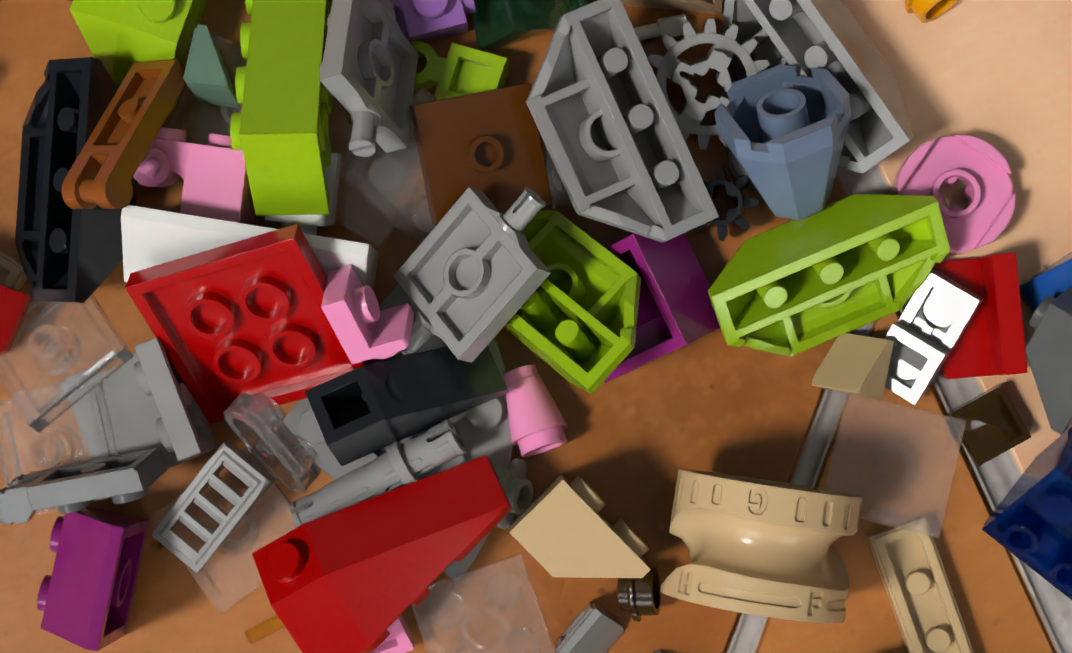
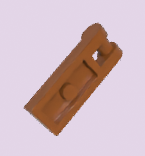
[62,60,186,209]

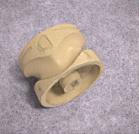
[660,468,863,623]

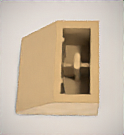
[509,474,651,578]

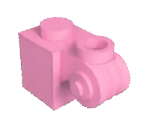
[133,127,255,224]

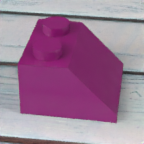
[604,233,720,383]
[37,506,150,651]

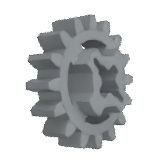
[647,18,770,150]

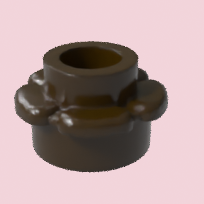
[617,567,661,622]

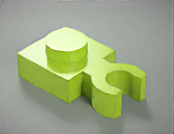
[410,41,511,100]

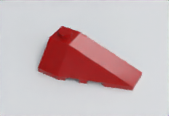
[252,455,513,653]

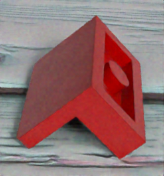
[933,252,1028,379]

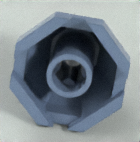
[714,65,852,220]

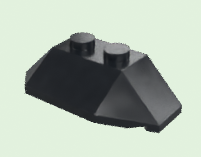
[15,57,137,303]

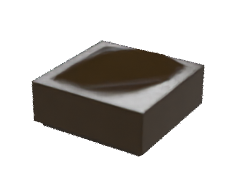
[946,385,1031,466]

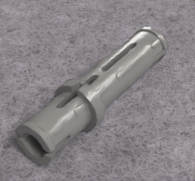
[288,419,466,527]

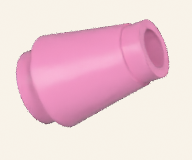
[503,365,568,457]

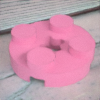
[894,135,1015,254]

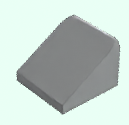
[555,601,624,653]

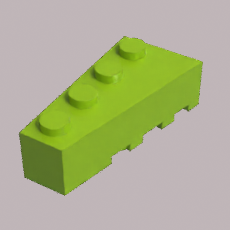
[230,0,333,216]

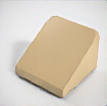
[811,333,894,400]

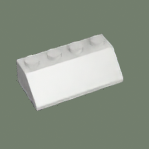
[121,205,380,291]

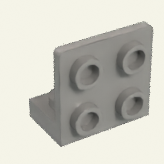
[66,337,218,469]

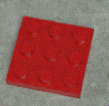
[125,224,373,424]

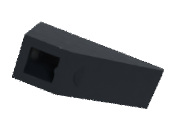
[305,345,508,466]

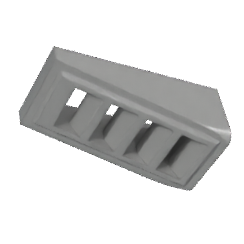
[151,441,276,573]

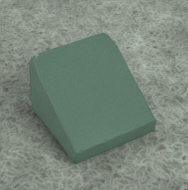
[183,24,240,108]

